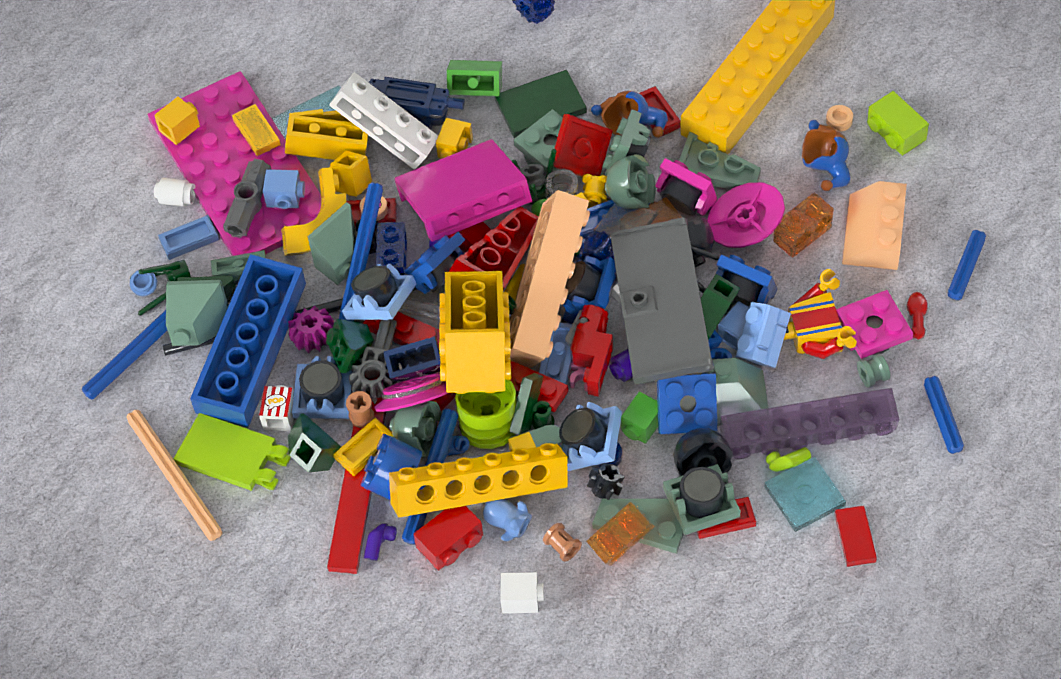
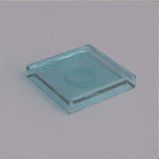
[764,457,846,532]

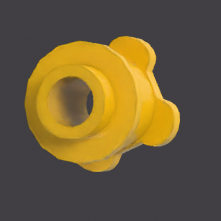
[582,174,607,208]

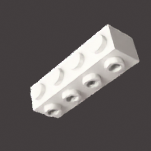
[329,72,438,170]

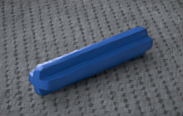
[948,230,986,301]
[924,376,964,454]

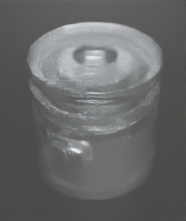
[546,169,579,199]

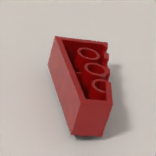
[449,206,539,290]

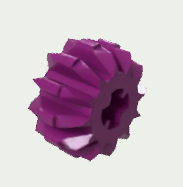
[288,305,335,354]

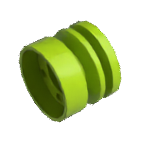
[455,380,517,449]

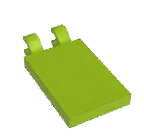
[173,413,291,491]

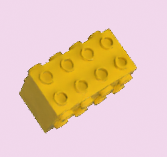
[439,271,511,394]

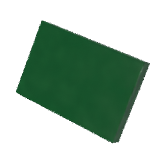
[494,69,587,138]

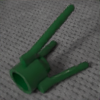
[512,149,557,205]
[130,259,191,316]

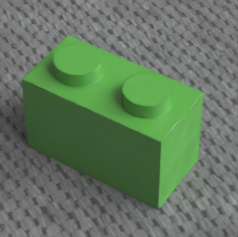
[447,60,502,96]

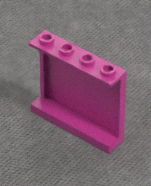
[394,139,532,242]

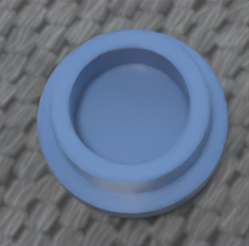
[130,270,157,296]

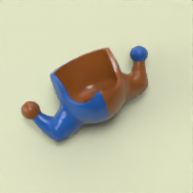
[591,90,668,138]
[802,120,850,191]

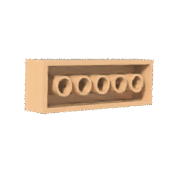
[509,190,590,368]

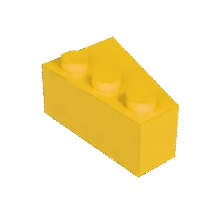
[285,109,368,160]

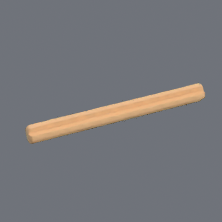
[127,409,222,541]

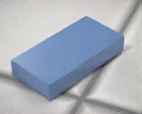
[158,215,219,260]

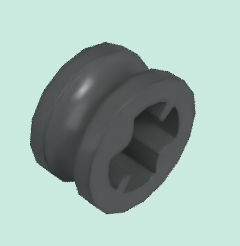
[520,164,546,188]

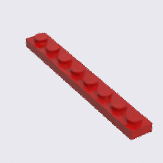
[363,312,569,413]

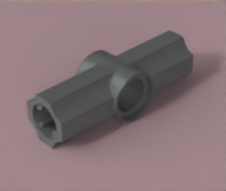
[223,159,272,238]

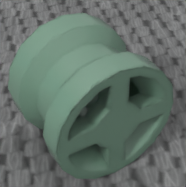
[857,353,891,388]

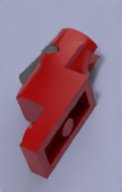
[565,305,613,397]

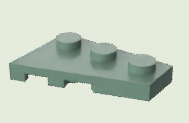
[679,132,761,190]
[592,499,684,554]

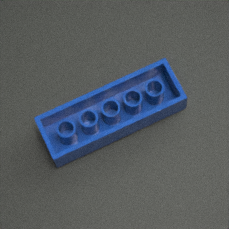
[190,254,306,428]

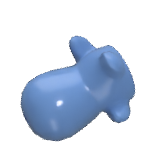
[483,499,532,541]

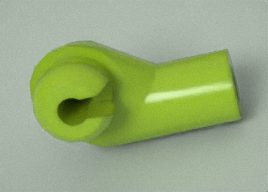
[766,447,811,472]

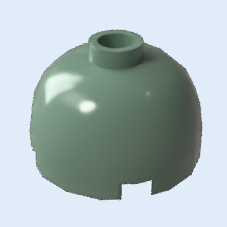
[605,154,656,210]
[390,401,442,458]

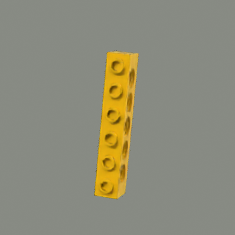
[389,443,568,517]

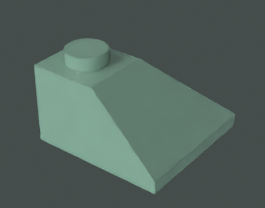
[307,202,357,285]
[166,280,228,346]
[707,358,770,426]

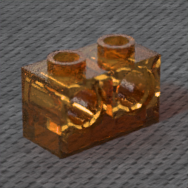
[773,192,834,258]
[586,502,655,566]

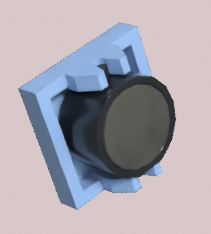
[342,264,416,320]
[559,402,622,471]

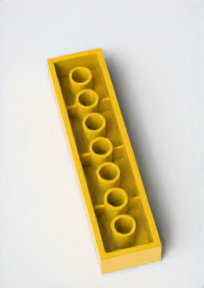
[681,0,835,154]

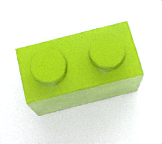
[867,91,929,156]

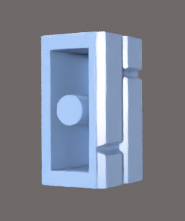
[736,302,791,368]

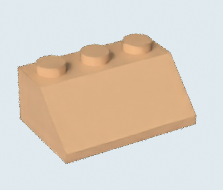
[842,181,907,270]

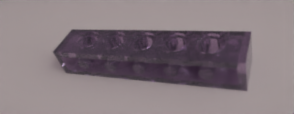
[719,388,900,460]

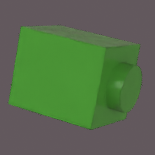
[621,391,658,444]

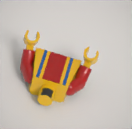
[784,269,857,359]

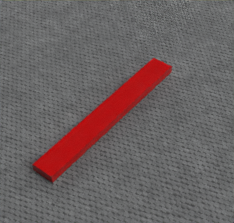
[327,378,386,574]

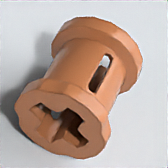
[346,391,374,428]
[542,523,582,562]

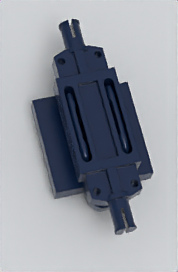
[368,77,465,130]

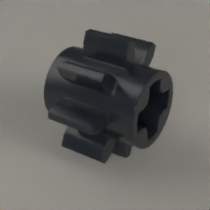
[587,463,625,500]

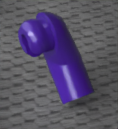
[364,523,397,561]

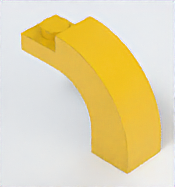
[281,167,346,256]

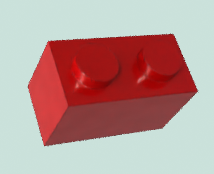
[413,506,483,571]

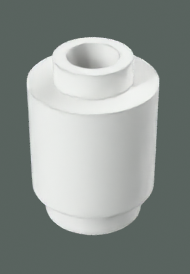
[154,178,195,207]

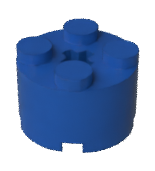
[360,434,422,500]

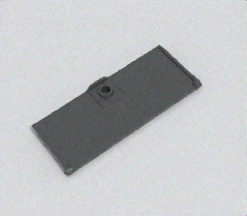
[610,217,714,384]

